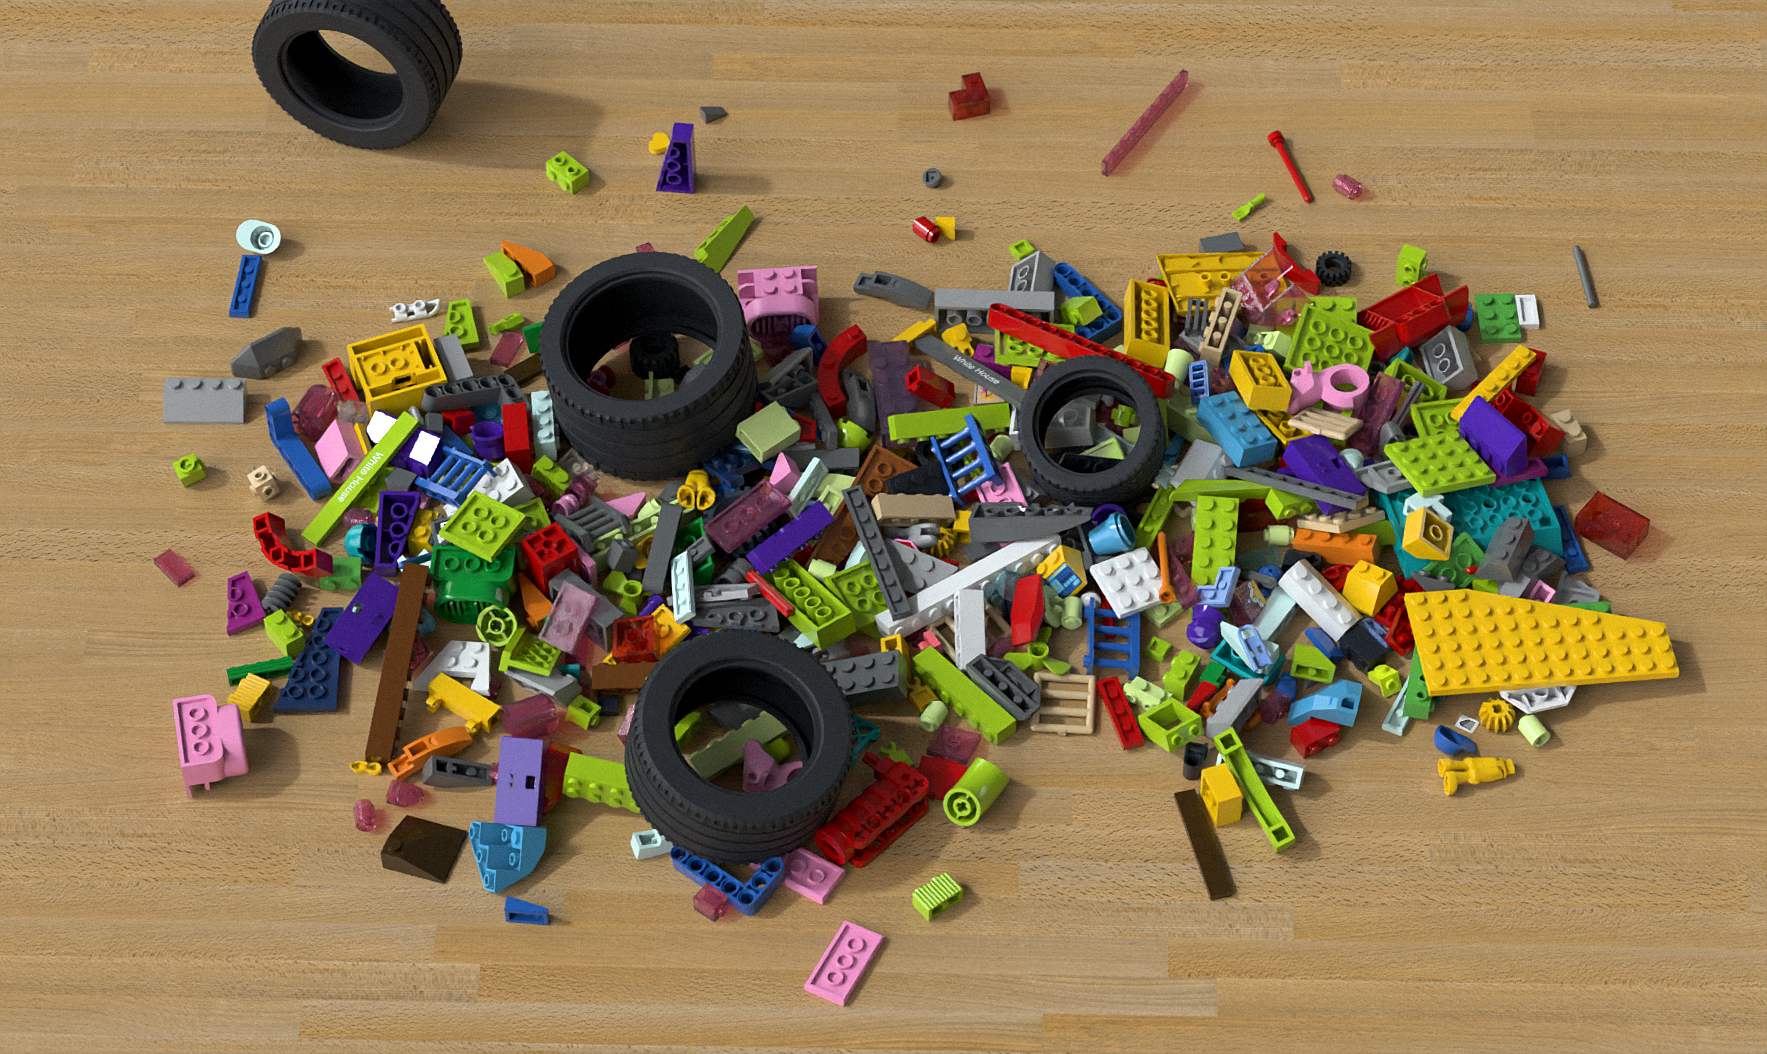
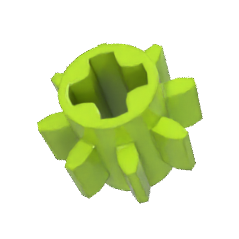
[1110,405,1136,428]

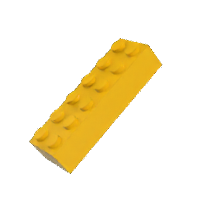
[1124,278,1170,369]

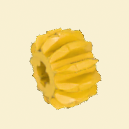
[923,525,955,558]
[1479,697,1516,733]

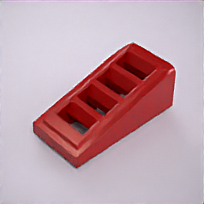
[1186,680,1218,714]

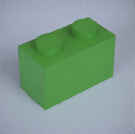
[319,557,363,591]

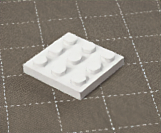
[1090,547,1163,619]

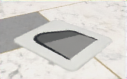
[1455,714,1479,733]

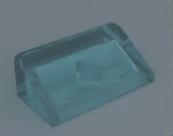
[1235,545,1282,572]

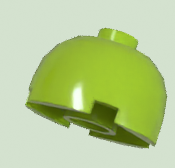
[835,419,873,455]
[476,605,519,647]

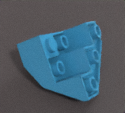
[1286,679,1363,727]
[469,820,547,893]

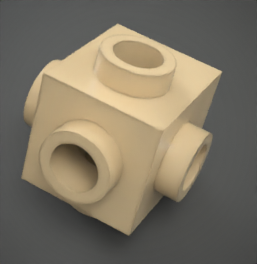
[246,465,280,502]

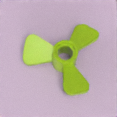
[603,570,667,626]
[1004,626,1071,676]

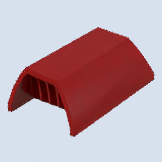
[1356,272,1469,363]

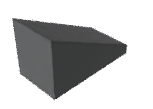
[700,107,727,124]

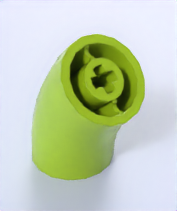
[943,757,1009,826]

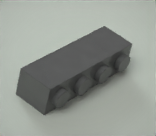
[778,448,861,477]

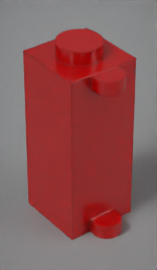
[905,365,956,409]

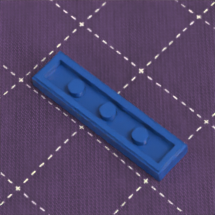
[229,255,262,318]
[1552,504,1589,575]

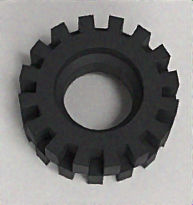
[1315,251,1352,287]

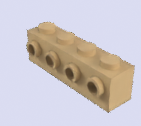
[1198,287,1243,367]
[869,493,956,527]

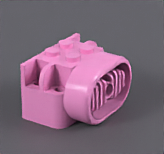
[737,265,819,343]
[172,694,249,798]

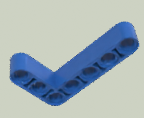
[1054,262,1122,344]
[265,397,333,501]
[670,846,786,916]

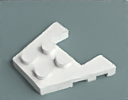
[412,640,491,696]

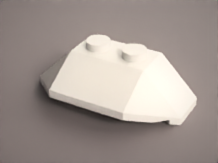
[1499,685,1578,714]

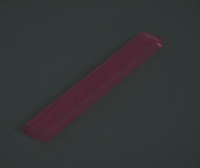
[1102,69,1189,177]

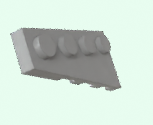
[667,583,759,606]

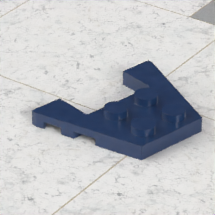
[704,451,777,489]

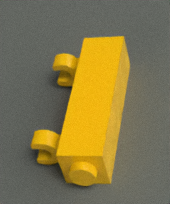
[426,672,502,737]

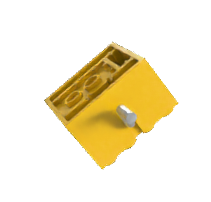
[347,323,448,429]

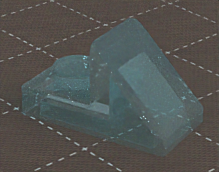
[983,567,1020,608]

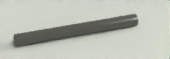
[1572,246,1596,309]

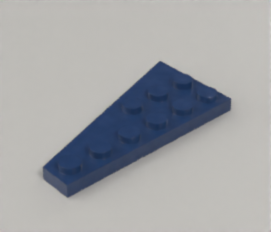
[273,607,344,713]

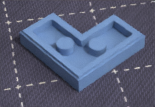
[1192,567,1241,607]

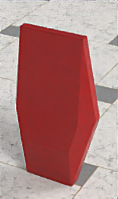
[1011,574,1046,647]
[1374,574,1426,628]
[1384,589,1424,657]

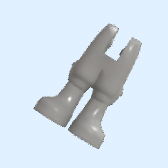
[883,523,940,550]

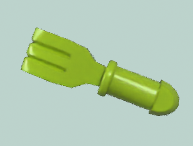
[1231,193,1266,222]

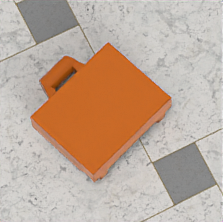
[1199,678,1263,730]

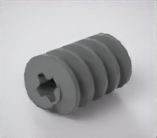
[261,573,302,615]

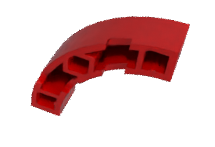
[818,324,867,421]
[253,512,333,578]

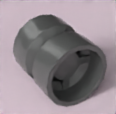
[718,558,756,584]

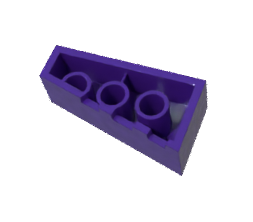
[656,122,697,194]
[375,490,422,577]
[746,500,835,575]

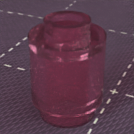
[1332,174,1362,200]
[986,637,1016,659]
[353,799,377,832]

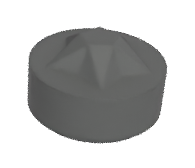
[922,168,943,188]

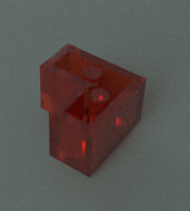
[948,72,990,121]

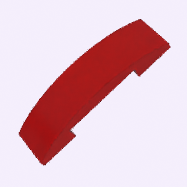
[1272,232,1321,296]

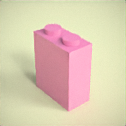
[315,419,365,485]

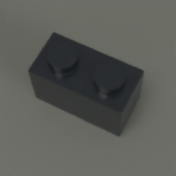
[1339,625,1387,676]

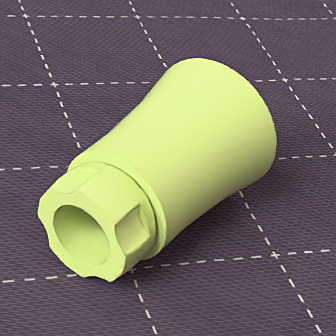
[1164,349,1195,396]

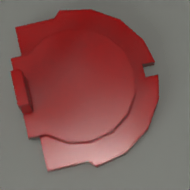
[916,755,967,800]

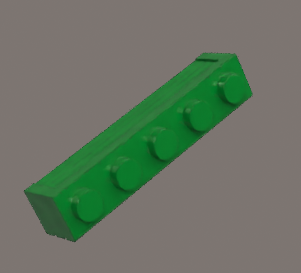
[226,656,293,687]

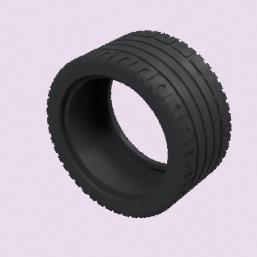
[1017,355,1167,511]

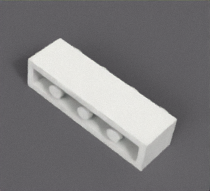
[954,589,988,676]

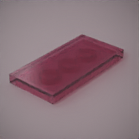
[1347,372,1406,457]
[702,478,792,554]

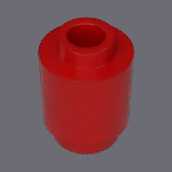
[912,216,941,243]

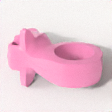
[1286,360,1370,414]
[742,740,802,793]

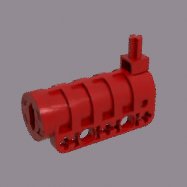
[814,751,929,868]

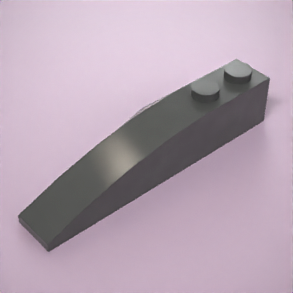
[968,502,1094,544]

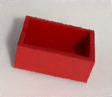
[502,402,536,476]

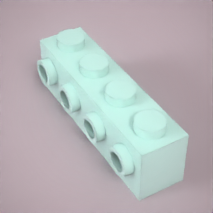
[531,390,560,461]
[1216,750,1307,791]

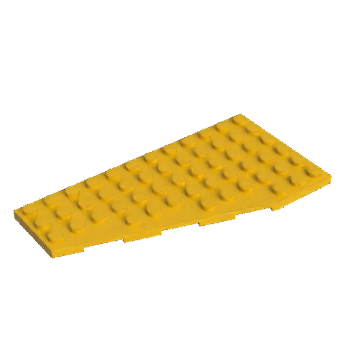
[1404,589,1680,696]

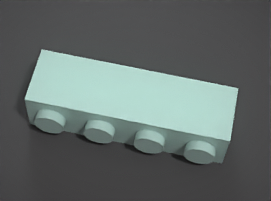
[1245,586,1300,643]

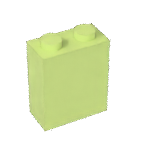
[736,401,801,463]

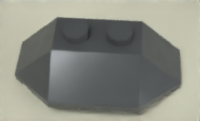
[230,327,303,380]
[1497,545,1567,599]
[966,654,1040,721]

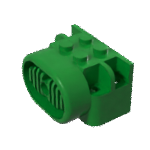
[430,545,521,624]

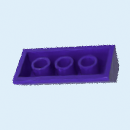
[1458,395,1527,477]
[366,409,443,479]

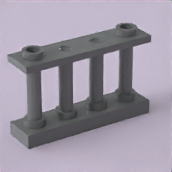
[549,494,630,554]

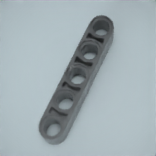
[642,502,683,594]

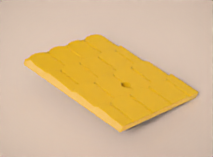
[1156,251,1291,317]

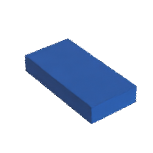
[1304,627,1344,662]

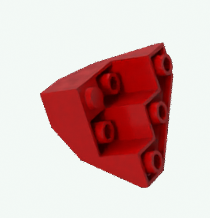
[1493,388,1566,459]
[530,738,583,815]

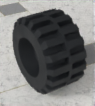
[629,333,680,380]

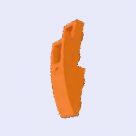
[387,726,474,782]

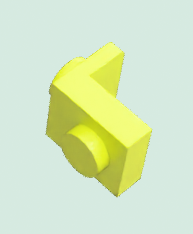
[1367,664,1402,698]

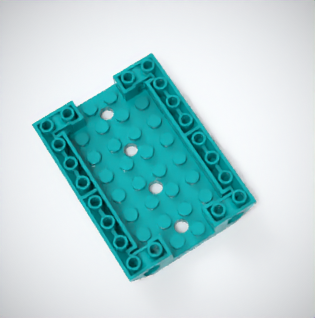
[1370,477,1563,580]

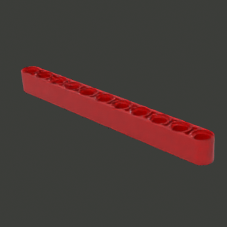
[988,303,1175,399]

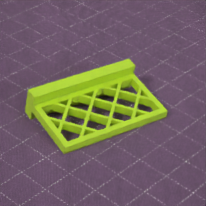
[499,624,566,676]

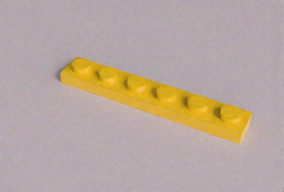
[1450,344,1537,422]

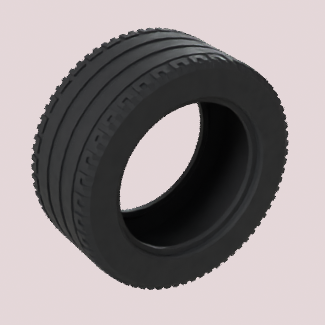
[251,0,463,150]
[624,629,855,866]

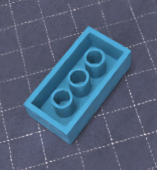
[1196,391,1278,468]

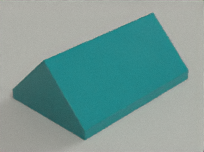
[1210,639,1286,688]

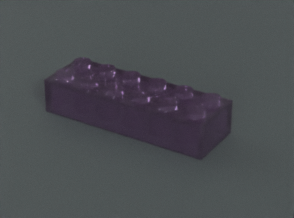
[867,340,919,448]

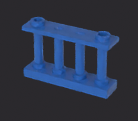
[930,413,1004,507]
[414,446,497,509]
[1083,597,1140,680]

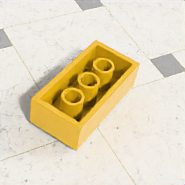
[1229,350,1292,413]

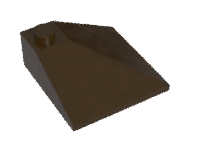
[380,815,467,884]

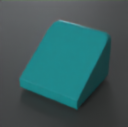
[1389,347,1415,365]

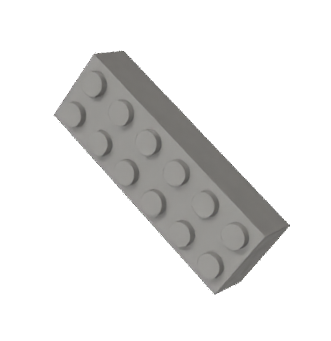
[935,289,1055,334]

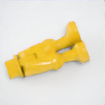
[677,470,716,510]
[1438,757,1515,795]

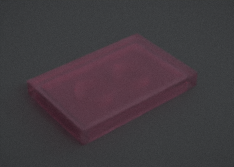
[538,581,600,655]

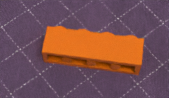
[1293,529,1381,566]

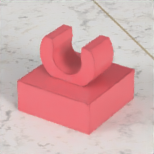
[918,630,943,656]

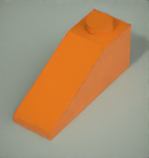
[501,240,555,288]
[518,572,557,635]

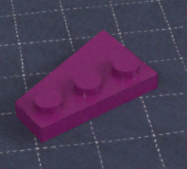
[1484,457,1548,488]
[227,571,266,636]

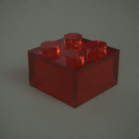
[612,615,661,664]

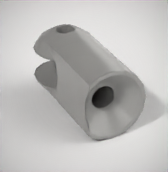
[812,638,850,663]

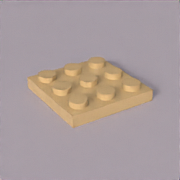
[1297,507,1385,534]

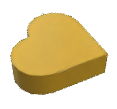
[649,132,669,154]

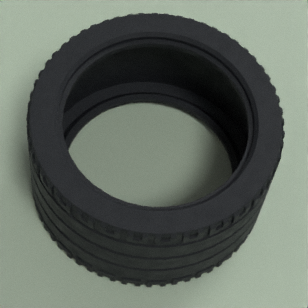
[539,251,759,481]

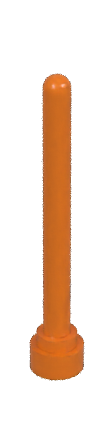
[1158,531,1176,603]

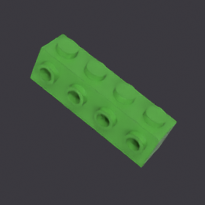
[1402,643,1435,720]

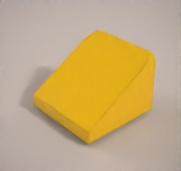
[936,217,955,240]

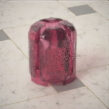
[291,384,343,442]
[500,694,559,739]

